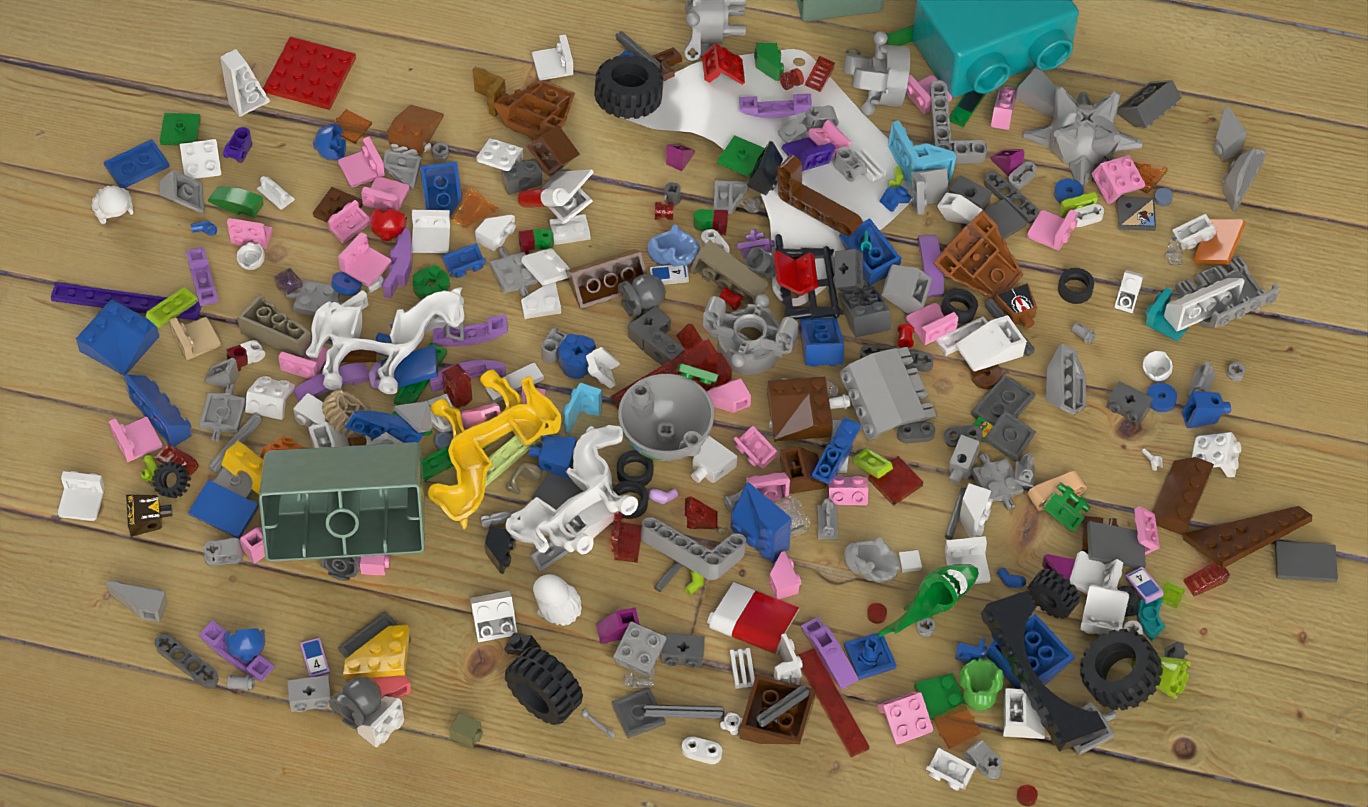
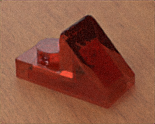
[676,324,712,365]
[685,496,718,530]

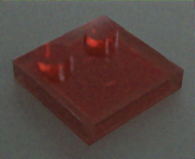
[868,456,924,506]

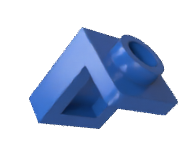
[880,186,912,212]
[955,638,987,663]

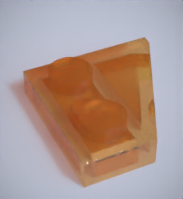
[1134,162,1168,194]
[450,187,499,228]

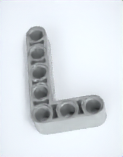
[930,80,988,164]
[641,517,746,580]

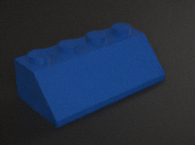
[124,375,191,448]

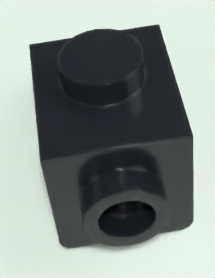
[1118,586,1139,617]
[504,633,541,655]

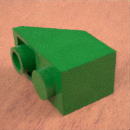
[754,43,784,81]

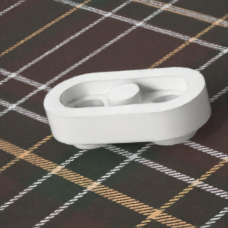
[701,229,730,254]
[682,737,722,764]

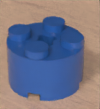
[558,334,596,379]

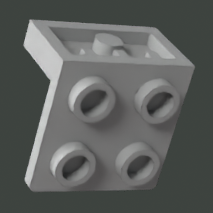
[911,167,948,215]
[613,622,667,679]

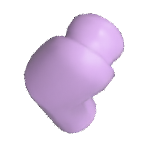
[368,363,381,389]
[648,488,678,504]

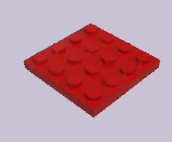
[263,37,356,110]

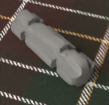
[481,509,518,527]

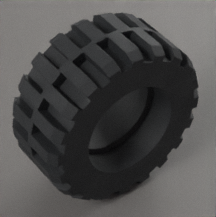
[594,55,664,119]
[1080,629,1163,710]
[505,647,583,725]

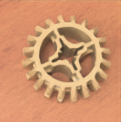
[322,390,368,438]

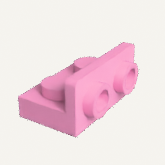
[1134,506,1160,555]

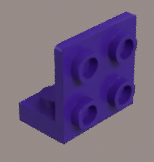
[781,137,836,171]

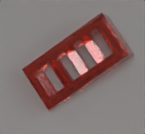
[804,56,835,92]
[155,444,199,477]
[1184,562,1230,597]

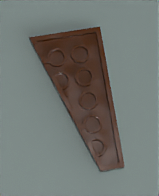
[1183,506,1312,568]

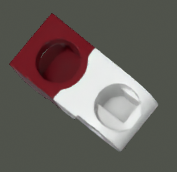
[227,340,265,372]

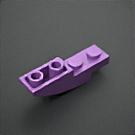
[382,228,413,299]
[801,617,859,689]

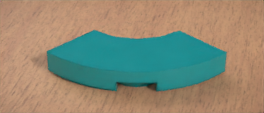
[1138,598,1165,641]

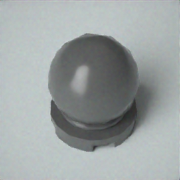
[618,274,666,318]
[328,676,381,729]

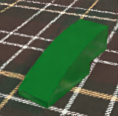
[208,187,264,218]

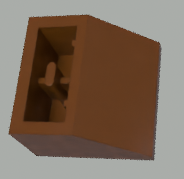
[527,125,580,176]
[780,447,826,494]

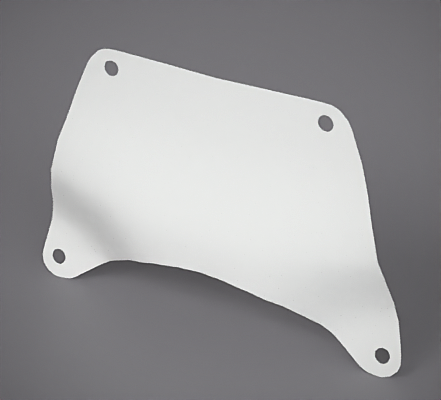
[621,49,912,306]

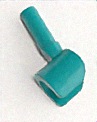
[860,231,872,253]

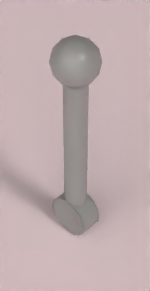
[581,709,615,739]

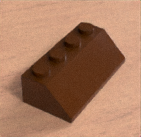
[566,249,647,309]
[1152,457,1214,536]

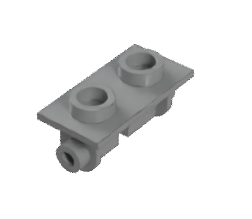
[1187,362,1216,397]
[1014,453,1035,487]
[817,499,838,539]

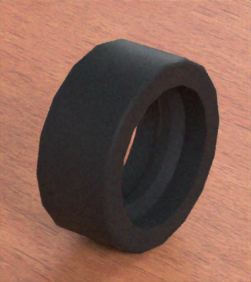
[1058,268,1095,304]
[941,288,979,324]
[617,450,654,486]
[613,480,648,519]

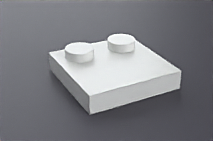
[521,248,570,286]

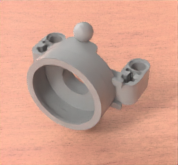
[843,31,910,116]
[703,294,798,375]

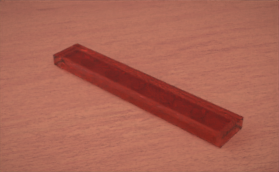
[610,338,718,410]
[796,648,870,757]

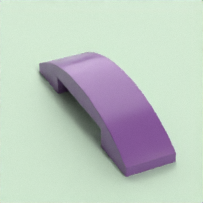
[739,94,812,118]
[918,235,944,297]
[186,247,219,306]
[433,314,508,347]
[430,360,506,392]
[294,363,369,402]
[199,620,275,682]

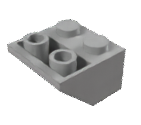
[881,264,932,315]

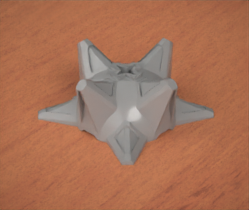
[1023,86,1142,187]

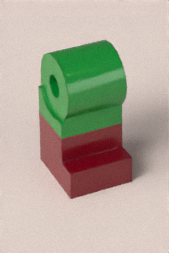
[694,209,728,235]
[519,229,554,255]

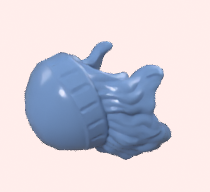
[647,224,700,267]

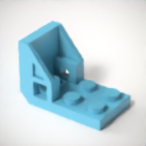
[888,120,957,186]

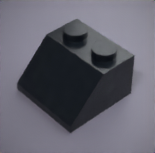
[747,141,783,196]

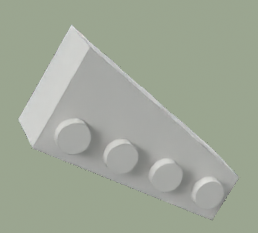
[220,49,270,117]

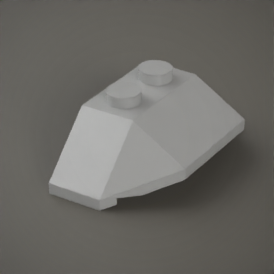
[1222,148,1267,212]
[1046,343,1086,415]

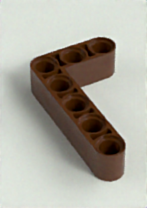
[778,155,863,237]

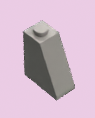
[1016,67,1056,118]

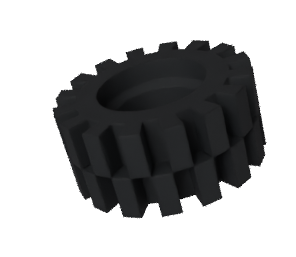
[152,461,191,498]

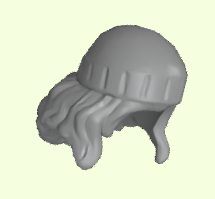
[844,537,900,583]

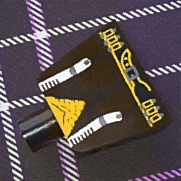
[126,494,173,537]

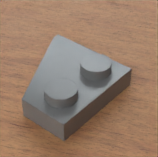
[383,150,421,190]
[714,180,750,215]

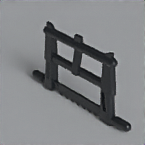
[775,234,844,320]

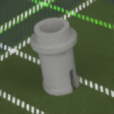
[1072,322,1096,344]
[227,675,255,691]

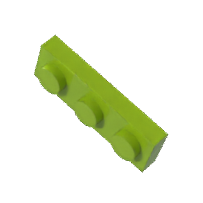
[145,287,198,328]

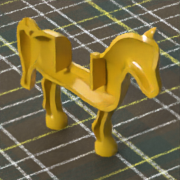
[428,369,561,529]

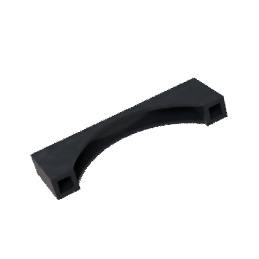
[981,591,1107,752]

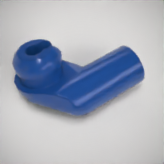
[191,221,217,236]
[997,568,1026,588]

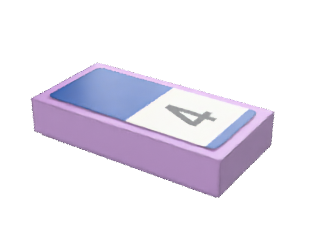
[1125,567,1163,604]
[300,638,330,677]

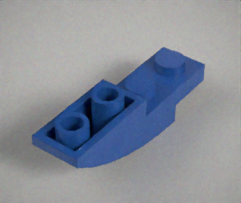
[345,411,424,443]
[812,417,862,484]

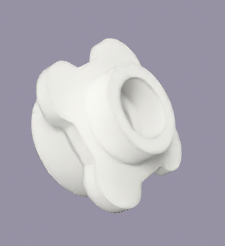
[720,712,743,735]

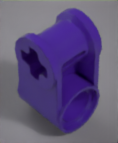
[223,127,253,163]

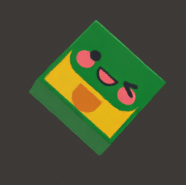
[970,416,994,442]

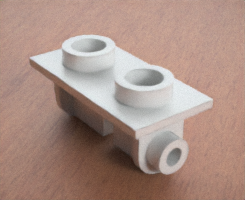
[257,176,295,210]

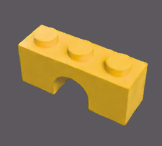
[221,440,264,494]

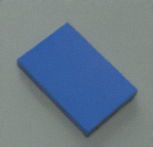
[104,139,170,188]
[381,345,438,388]
[188,480,259,539]

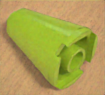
[1131,656,1191,699]

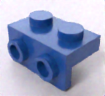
[442,243,486,278]

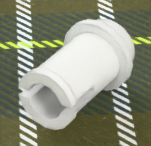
[829,394,850,409]

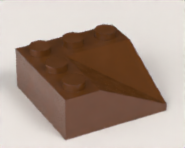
[767,376,833,442]
[740,675,816,744]

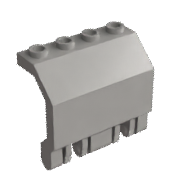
[1175,256,1280,328]
[839,347,937,441]

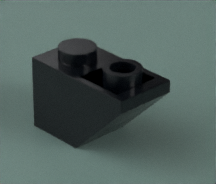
[485,526,516,574]

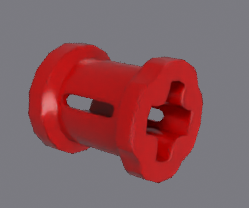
[719,287,743,311]
[897,324,914,348]

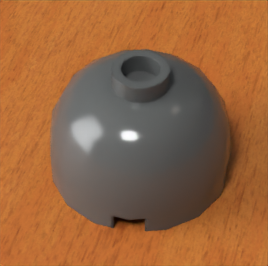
[320,556,361,581]

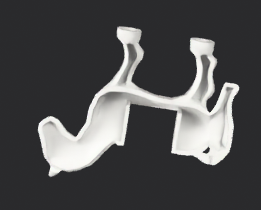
[305,287,464,394]
[506,425,638,554]

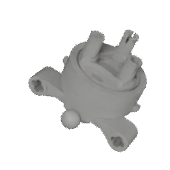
[684,0,746,61]

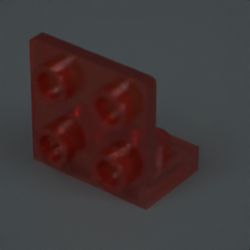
[611,512,642,563]

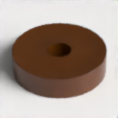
[971,364,1002,389]

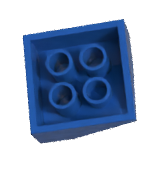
[76,299,160,376]
[730,482,792,563]
[987,614,1075,689]

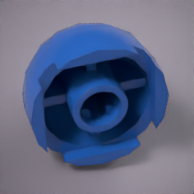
[313,123,346,160]
[224,629,265,661]

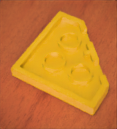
[343,624,410,680]

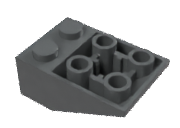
[838,286,892,337]

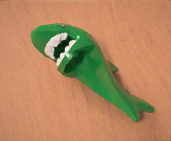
[877,564,979,637]

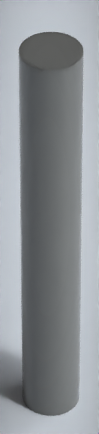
[945,488,966,540]
[654,561,683,592]

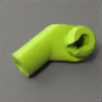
[888,166,904,187]
[140,455,158,481]
[684,570,704,595]

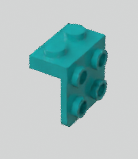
[1145,287,1189,341]

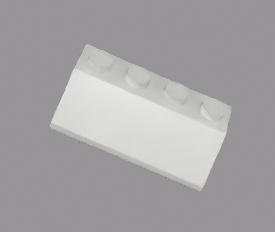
[1164,278,1244,332]

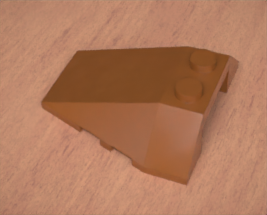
[494,80,575,140]
[933,210,1023,300]

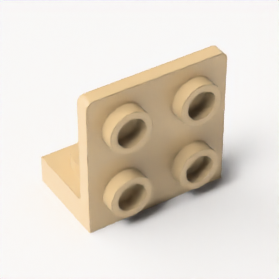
[169,317,221,360]

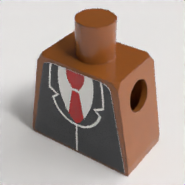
[995,283,1037,329]

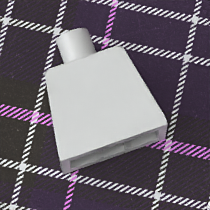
[691,436,737,483]

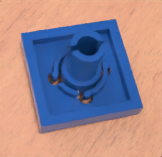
[844,633,897,680]

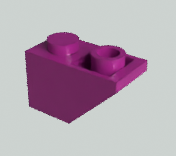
[596,607,640,644]

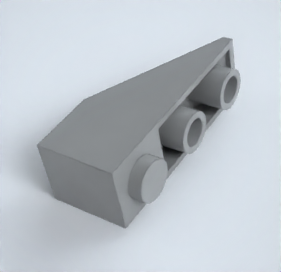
[106,581,168,622]

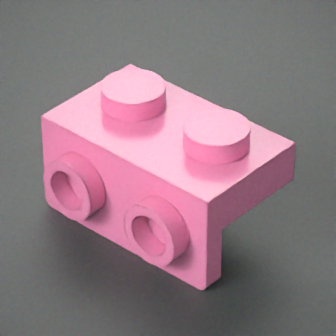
[807,120,851,157]
[328,200,370,244]
[733,426,779,469]
[828,476,868,505]

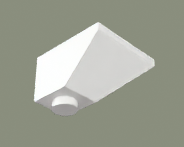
[548,188,593,224]

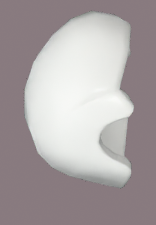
[237,242,265,270]
[1143,351,1173,381]

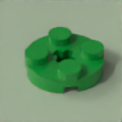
[412,265,450,299]

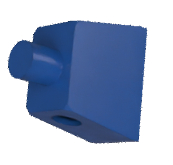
[1182,392,1231,428]
[529,436,577,479]

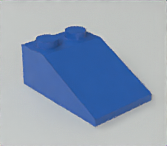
[420,161,464,218]
[839,218,902,286]
[799,318,844,367]

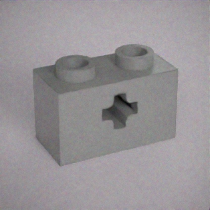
[287,675,331,712]

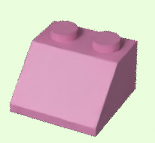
[746,472,790,504]

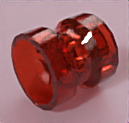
[779,68,804,90]
[655,201,674,220]

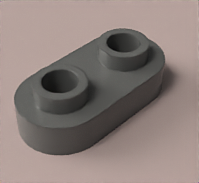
[897,421,936,444]
[944,425,983,448]

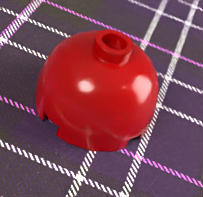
[370,209,407,242]

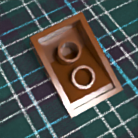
[387,105,444,154]

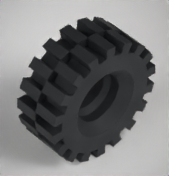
[1027,569,1080,619]

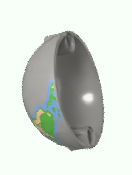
[618,374,714,461]

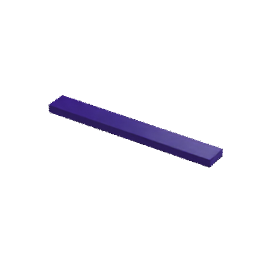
[51,282,202,321]

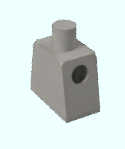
[948,435,979,485]

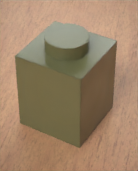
[450,713,483,748]

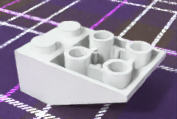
[955,315,1027,372]
[556,491,621,538]

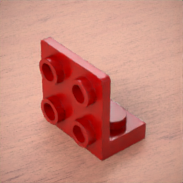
[702,43,745,85]
[774,251,818,296]

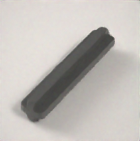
[756,685,809,727]

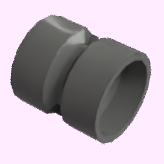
[746,247,776,278]

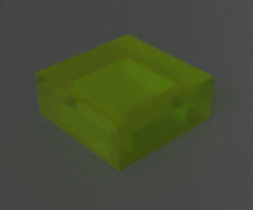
[1159,582,1185,609]

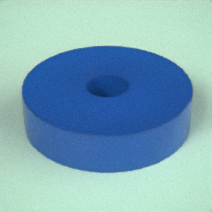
[1054,178,1084,204]
[331,272,362,295]
[1146,383,1177,412]

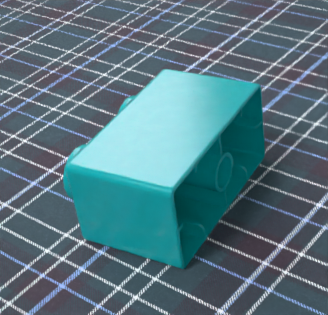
[912,0,1079,98]

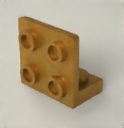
[473,66,506,117]

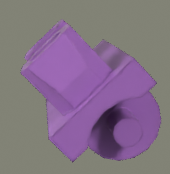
[737,229,775,260]

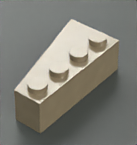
[237,294,312,358]

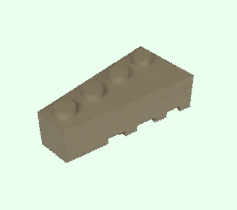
[689,240,769,305]

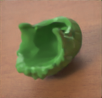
[959,658,1004,711]

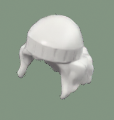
[91,185,133,224]
[533,574,582,626]

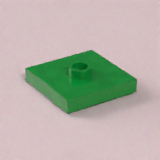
[160,113,201,146]
[717,135,764,178]

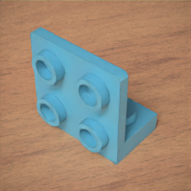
[563,382,602,434]

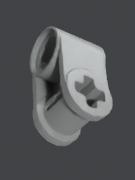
[802,105,839,130]
[833,147,867,182]
[542,327,570,363]
[203,538,243,566]
[964,740,1002,780]

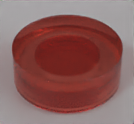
[867,603,887,624]
[1016,785,1038,807]

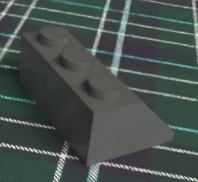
[1117,80,1181,128]

